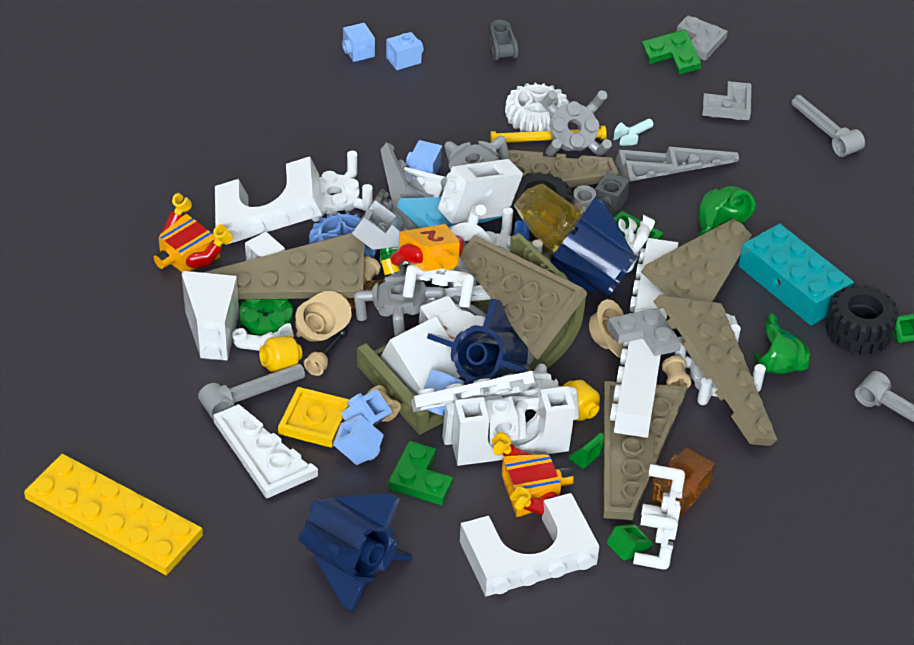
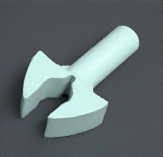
[613,119,653,146]

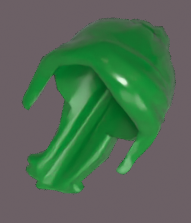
[698,185,756,237]
[753,313,811,375]

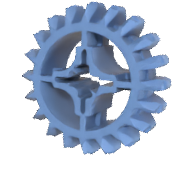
[309,211,377,258]

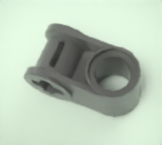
[489,20,518,61]

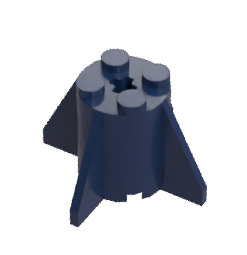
[551,196,638,297]
[427,299,532,385]
[299,493,412,611]

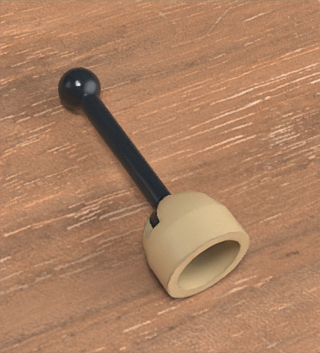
[304,328,348,376]

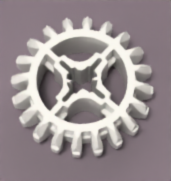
[505,82,569,132]

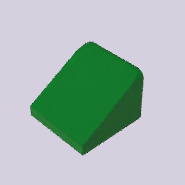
[893,314,914,343]
[569,433,604,469]
[607,524,653,561]

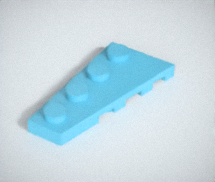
[397,197,502,228]

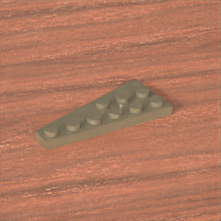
[469,150,619,188]
[641,219,752,302]
[204,233,365,299]
[459,235,587,360]
[653,295,777,446]
[603,381,688,520]

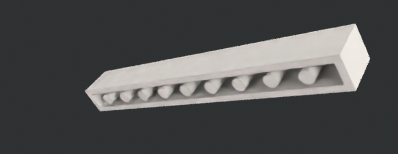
[610,238,678,438]

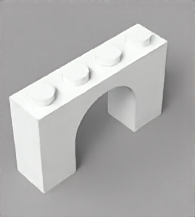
[215,157,322,245]
[452,386,575,466]
[460,493,599,597]

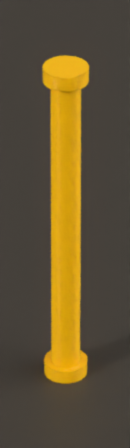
[490,125,606,143]

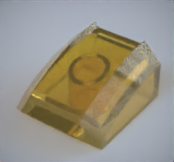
[514,184,584,253]

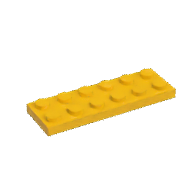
[24,454,203,576]

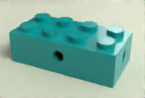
[738,224,854,326]

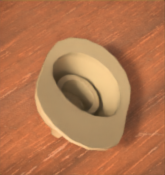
[295,291,352,342]
[589,299,628,358]

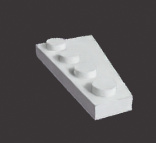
[411,371,534,412]
[213,404,318,499]

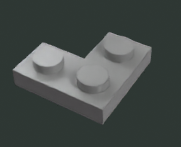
[677,15,728,61]
[702,81,751,120]
[607,308,681,356]

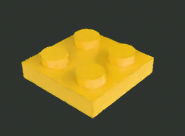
[278,387,349,448]

